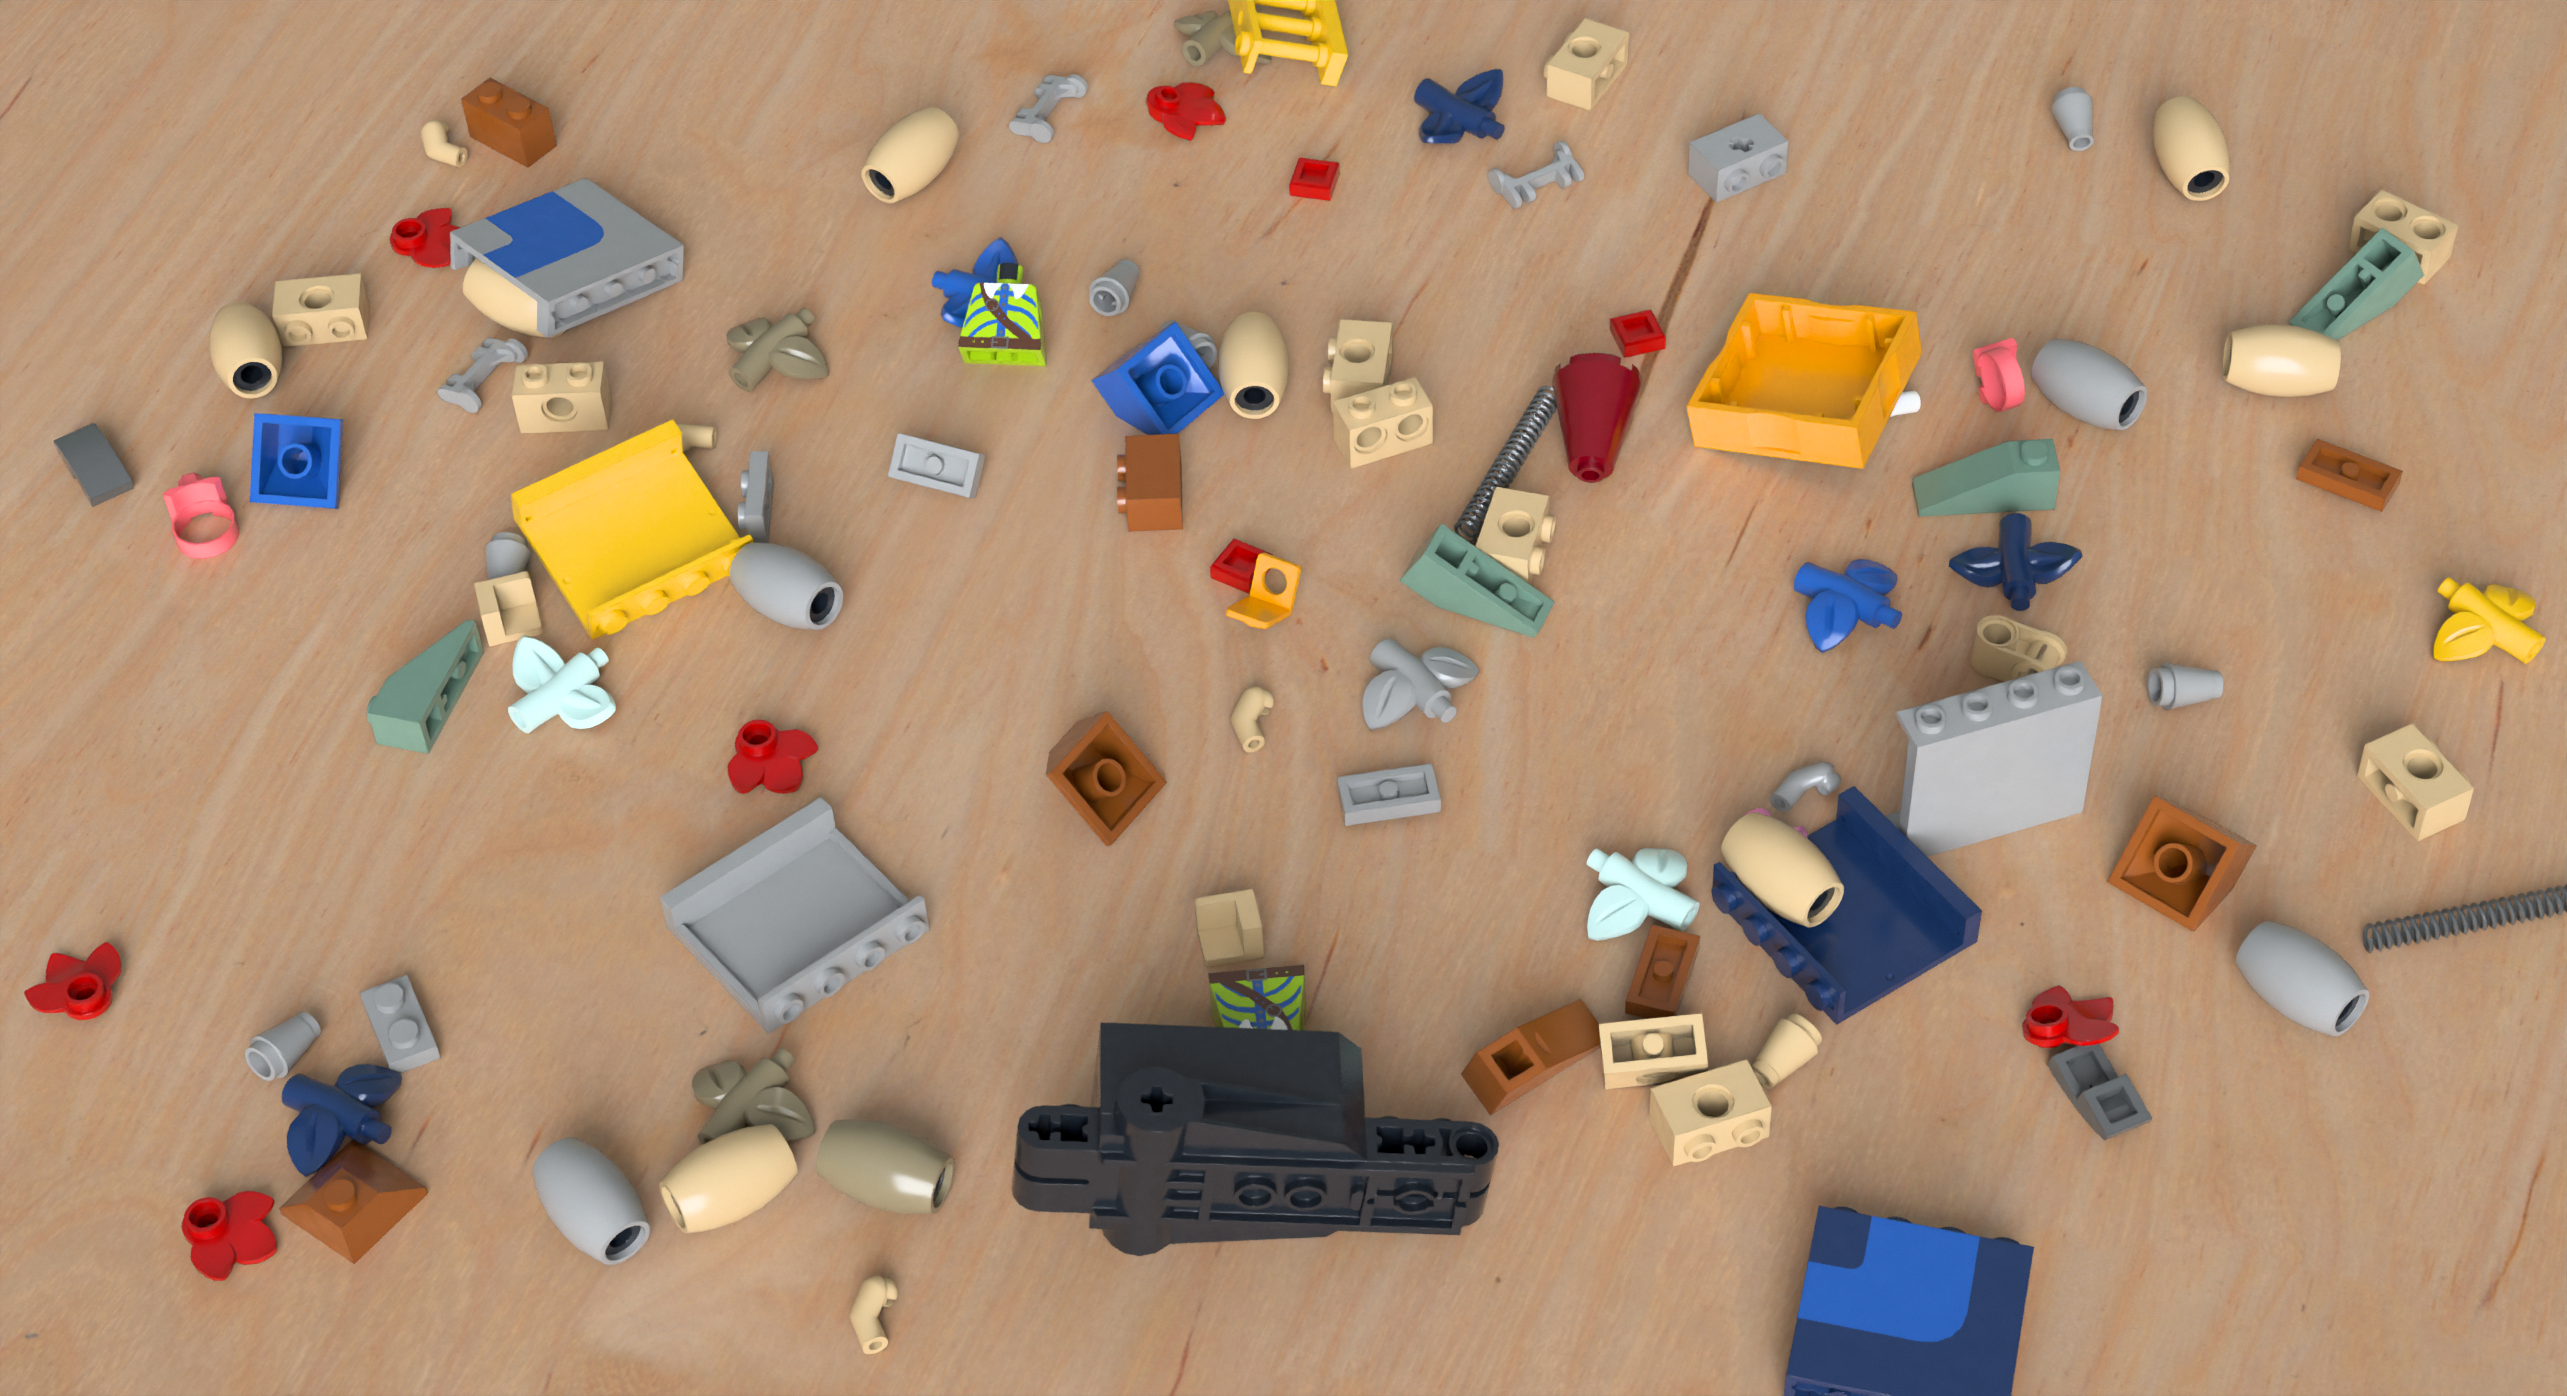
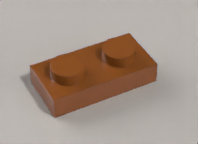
[2296,439,2403,512]
[1625,925,1700,1019]

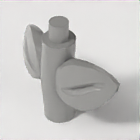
[1362,639,1479,731]

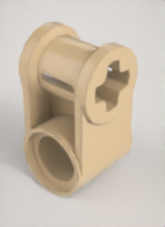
[1970,615,2067,682]

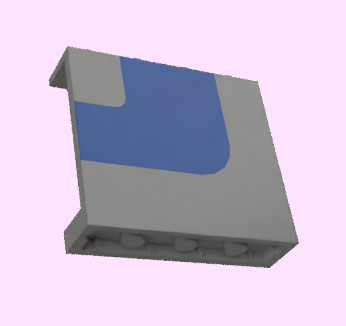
[450,178,684,338]

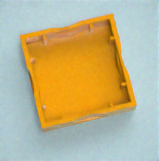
[1686,293,1922,469]

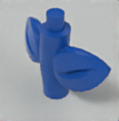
[932,237,1019,328]
[1794,559,1902,653]

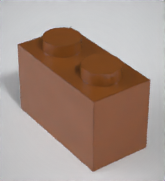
[461,78,557,168]
[1117,434,1183,532]

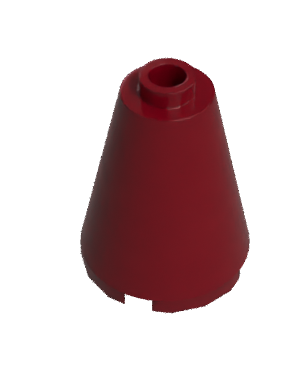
[1552,353,1642,483]

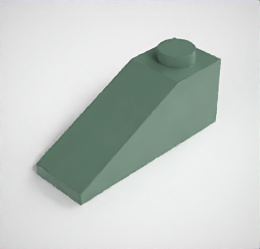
[2289,228,2424,340]
[1912,439,2060,517]
[1400,523,1554,638]
[367,620,484,754]

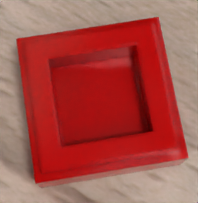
[1289,158,1340,201]
[1610,309,1666,358]
[1210,538,1273,594]

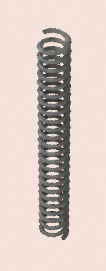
[1454,386,1557,544]
[2363,884,2567,954]

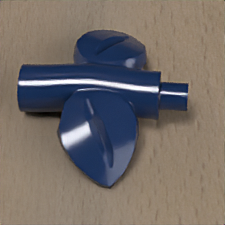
[1414,69,1505,144]
[1949,513,2082,611]
[282,1064,402,1177]

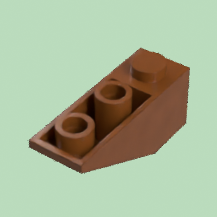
[1461,999,1600,1116]

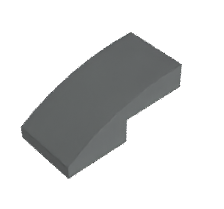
[53,423,134,507]
[2047,1044,2152,1140]

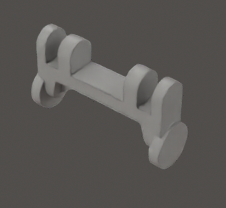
[1009,74,1088,143]
[1488,141,1584,209]
[437,337,528,413]

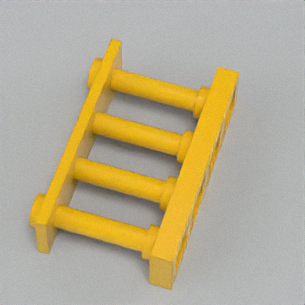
[1228,0,1348,86]

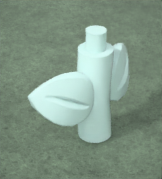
[508,635,616,733]
[1587,848,1700,941]

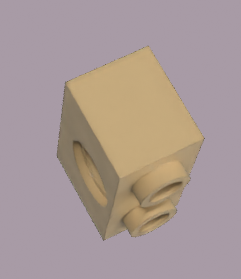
[1544,18,1629,111]
[272,273,370,347]
[1323,319,1393,412]
[512,361,612,434]
[1475,487,1556,584]
[2357,723,2474,842]
[1599,1013,1708,1089]
[1649,1059,1772,1167]

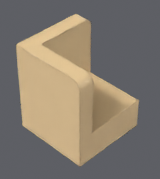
[474,571,543,647]
[1194,888,1264,967]

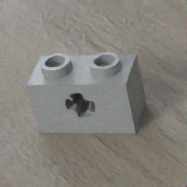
[1688,113,1788,203]

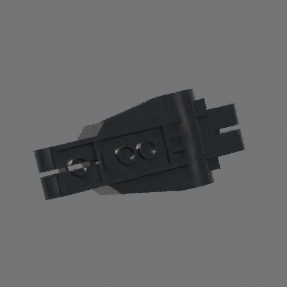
[1011,1022,1499,1256]

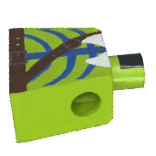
[958,263,1047,366]
[1208,965,1306,1030]

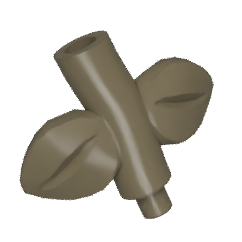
[1174,10,1272,66]
[727,308,828,392]
[692,1048,815,1144]

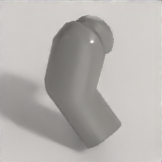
[1770,761,1841,813]

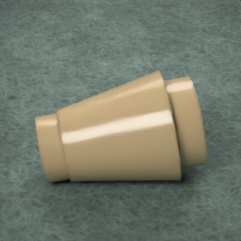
[1751,1014,1822,1089]

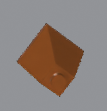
[1046,711,1167,847]
[2107,795,2257,931]
[279,1139,428,1264]

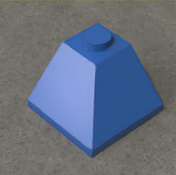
[1091,322,1224,435]
[250,413,343,509]

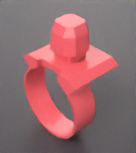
[1973,338,2025,412]
[163,472,239,559]

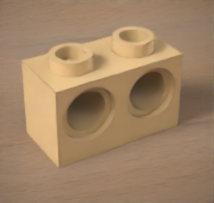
[2348,190,2458,285]
[1333,377,1433,469]

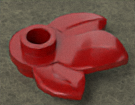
[1146,82,1226,141]
[390,208,460,268]
[727,720,819,794]
[24,942,122,1020]
[2022,986,2119,1048]
[182,1191,278,1281]

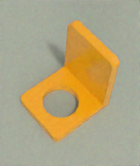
[1226,553,1302,629]

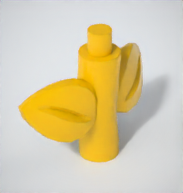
[2433,577,2546,664]

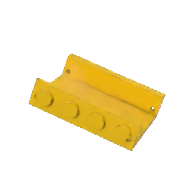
[511,419,753,640]

